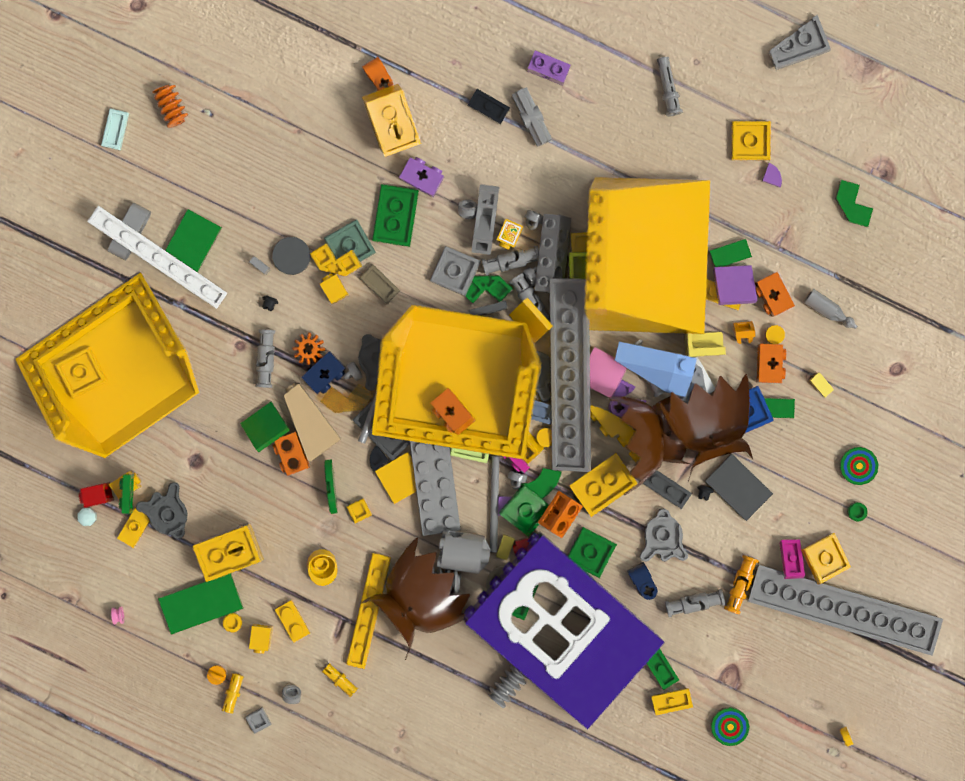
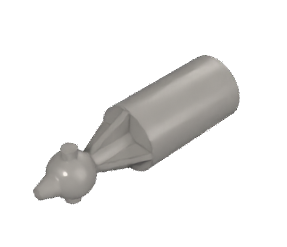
[804,289,858,329]

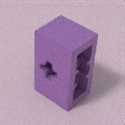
[527,50,571,86]
[399,157,444,198]

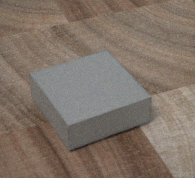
[249,257,270,275]
[245,707,272,734]

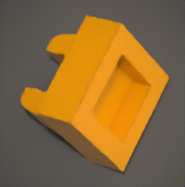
[733,321,755,344]

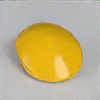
[307,549,337,586]

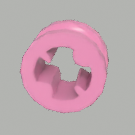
[111,606,124,625]

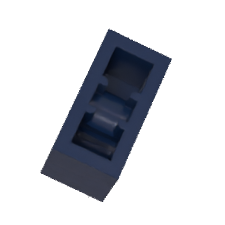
[301,351,346,394]

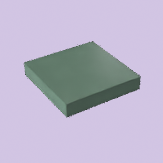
[324,219,376,262]

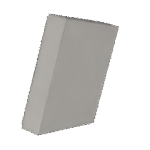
[430,246,481,296]

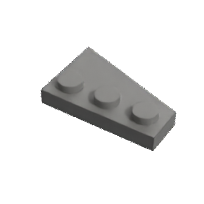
[769,15,831,70]

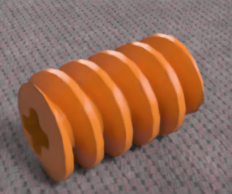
[152,85,188,128]

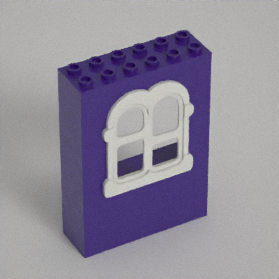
[464,531,665,730]

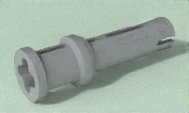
[657,57,683,117]

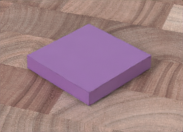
[713,265,758,305]

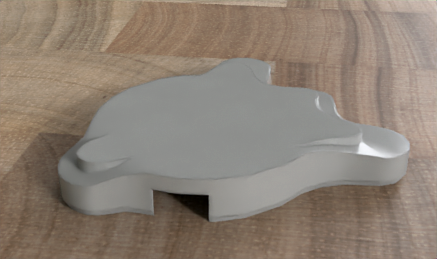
[640,509,688,562]

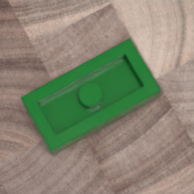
[119,474,134,514]
[647,648,679,690]

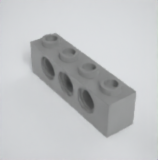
[535,214,572,293]

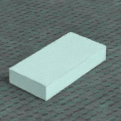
[101,108,129,151]

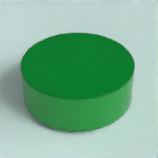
[847,502,868,522]

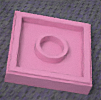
[590,347,627,398]

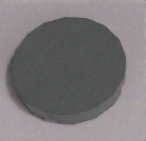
[272,237,311,275]

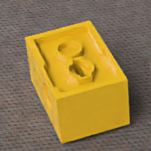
[362,84,421,157]
[193,523,264,582]

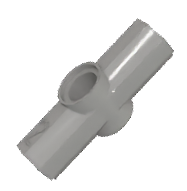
[512,87,552,147]

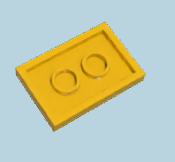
[569,453,638,517]

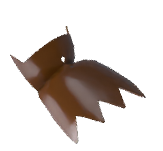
[659,374,753,482]
[608,396,690,495]
[360,537,470,660]

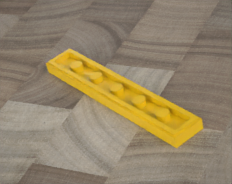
[346,553,391,669]

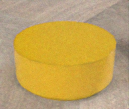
[765,325,785,344]
[536,428,552,447]
[223,613,243,633]
[840,727,854,747]

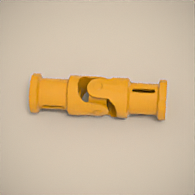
[724,555,759,615]

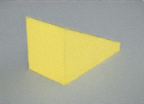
[809,372,834,398]
[496,534,515,560]

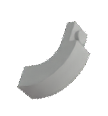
[472,184,499,255]

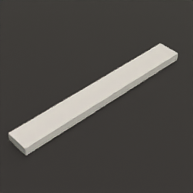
[87,206,227,309]

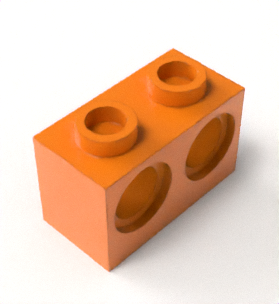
[273,432,310,476]
[538,491,583,538]

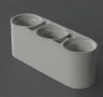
[108,203,151,261]

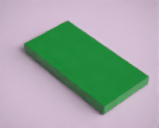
[158,573,244,635]

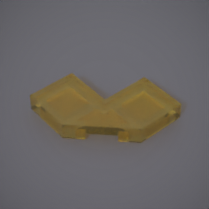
[320,383,374,413]

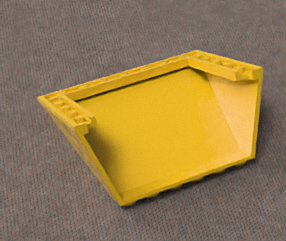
[585,177,710,334]
[15,272,199,458]
[372,305,540,460]

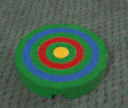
[839,447,879,485]
[711,707,750,746]

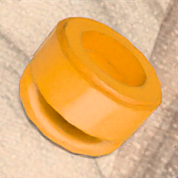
[207,665,227,685]

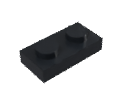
[467,89,510,125]

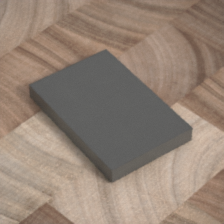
[353,400,410,461]
[705,453,773,521]

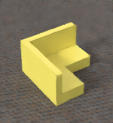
[684,332,726,357]

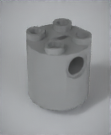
[437,530,491,574]

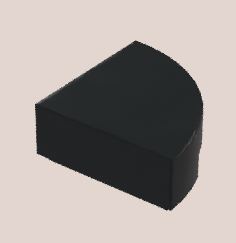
[370,445,389,472]

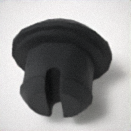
[262,295,278,311]
[697,485,714,501]

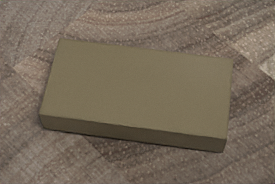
[360,264,400,304]

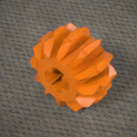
[292,333,326,365]

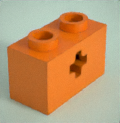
[755,272,795,317]
[756,344,786,383]
[431,388,476,435]

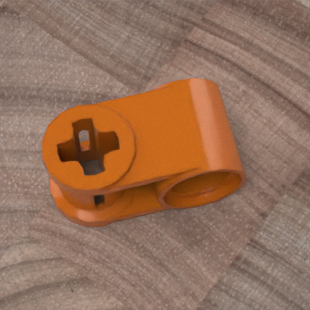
[362,57,394,91]

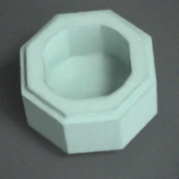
[77,508,97,526]

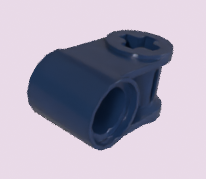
[627,562,658,600]

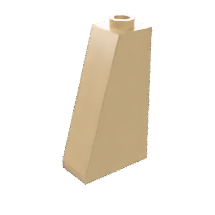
[284,383,342,462]

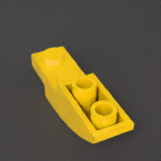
[590,405,640,463]

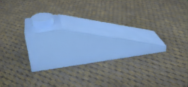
[615,342,697,397]

